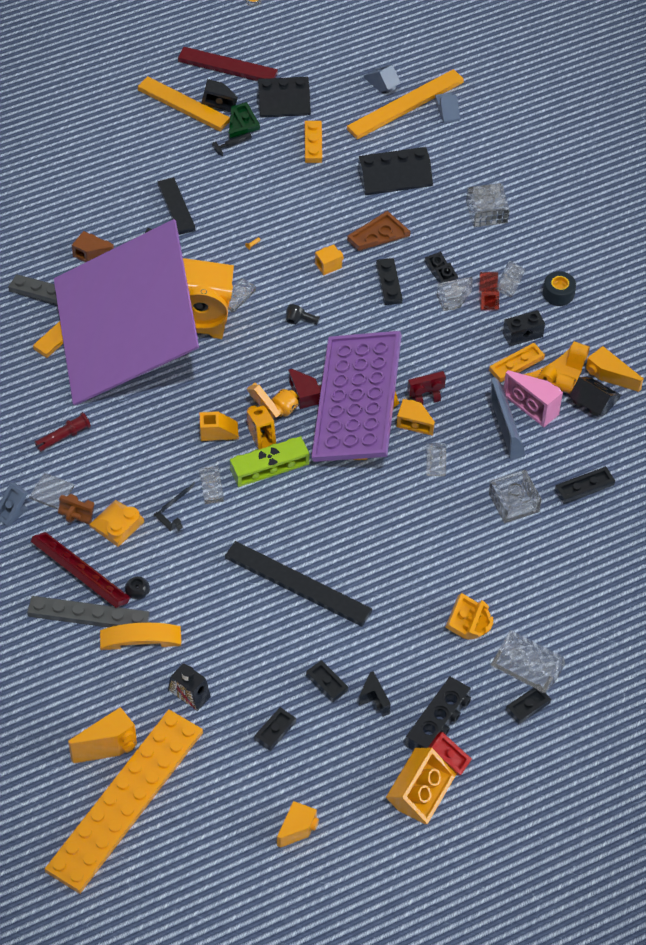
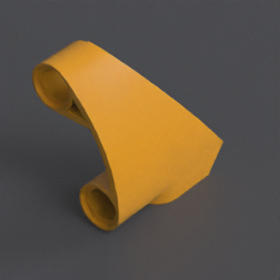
[523,341,590,394]

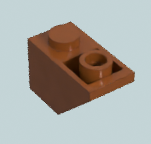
[72,231,114,262]

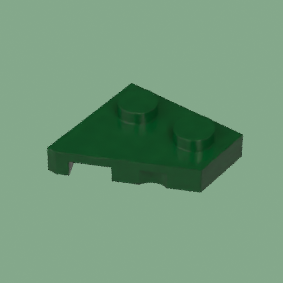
[228,102,260,139]

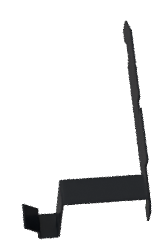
[154,481,195,531]

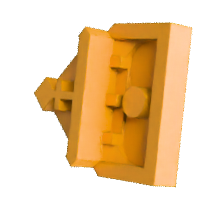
[247,382,281,418]

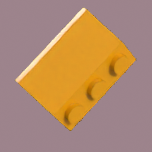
[386,748,456,824]

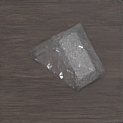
[426,443,447,476]

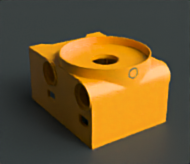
[183,258,234,339]

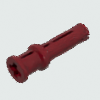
[34,412,91,452]

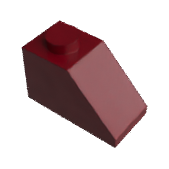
[288,369,321,409]

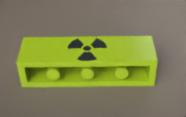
[230,436,310,488]

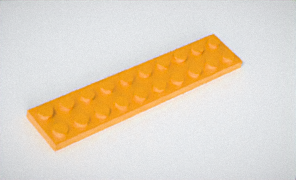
[45,709,203,894]

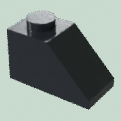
[201,79,238,112]

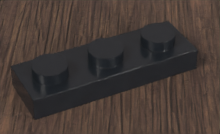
[376,258,403,305]
[555,466,615,504]

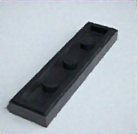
[157,177,196,235]

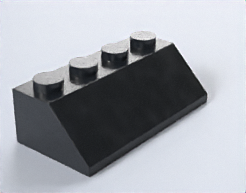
[358,147,433,196]

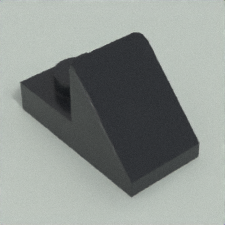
[359,671,391,717]

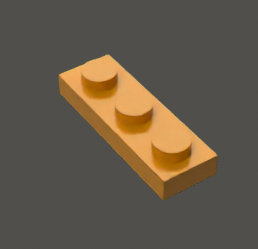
[305,121,322,163]
[489,343,545,383]

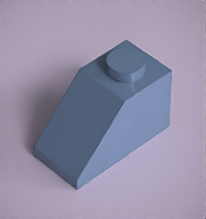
[364,65,401,93]

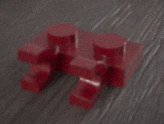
[407,371,446,405]

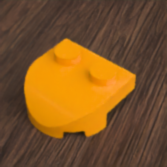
[445,593,493,640]

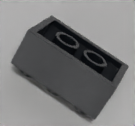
[258,77,311,118]

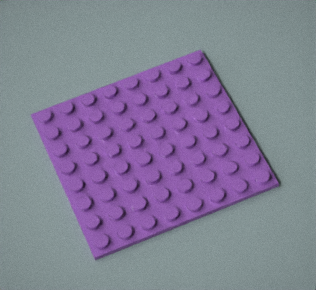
[54,219,199,406]

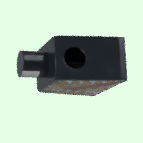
[168,663,211,711]

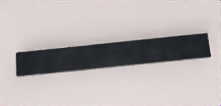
[225,541,372,627]

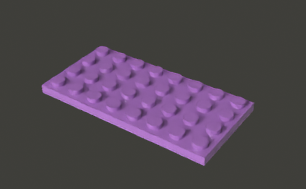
[311,331,402,462]

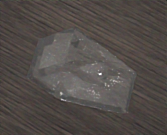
[437,277,473,311]

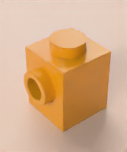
[315,244,344,276]

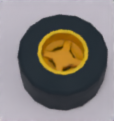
[543,271,576,306]

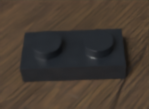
[306,660,348,702]
[506,685,551,724]
[254,707,296,751]

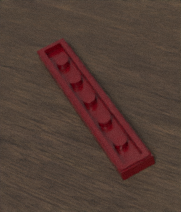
[178,47,278,81]
[30,532,130,608]

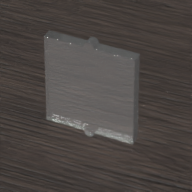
[29,473,74,510]

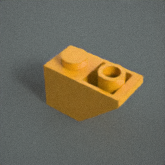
[199,411,239,441]

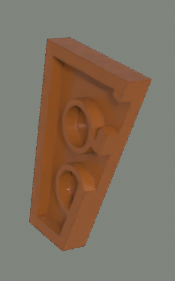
[347,211,411,251]

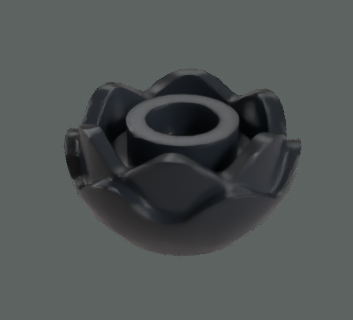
[125,576,150,599]

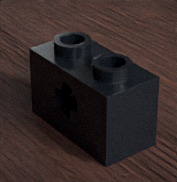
[503,310,545,346]

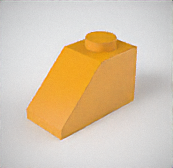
[396,399,435,436]
[277,801,319,847]

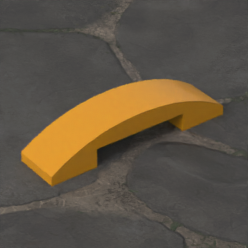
[100,623,181,650]

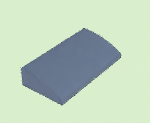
[490,377,525,460]

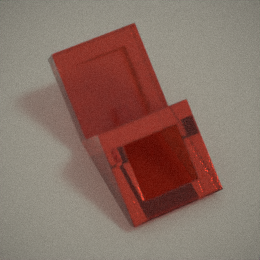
[479,272,499,310]

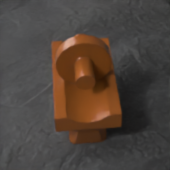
[58,494,94,524]

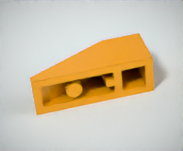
[586,346,644,392]

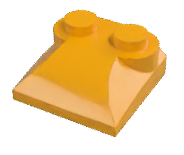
[89,500,144,547]

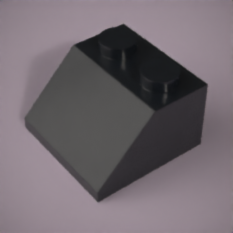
[569,377,621,416]

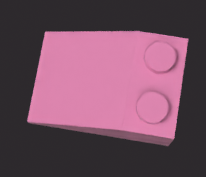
[504,370,563,427]

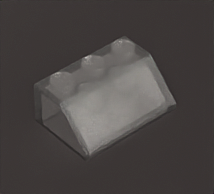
[491,630,565,693]

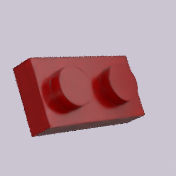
[428,732,472,776]

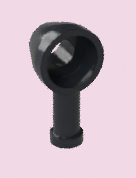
[286,304,320,325]

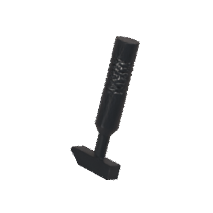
[212,132,252,156]

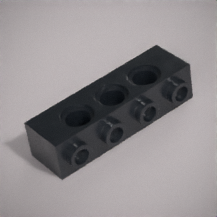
[405,676,472,751]

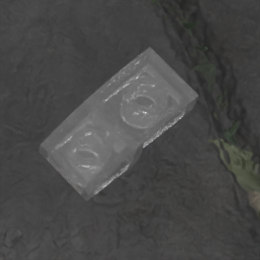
[496,261,525,298]

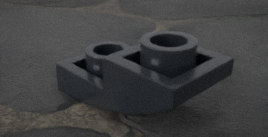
[424,251,458,285]

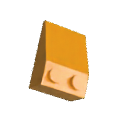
[68,707,137,763]

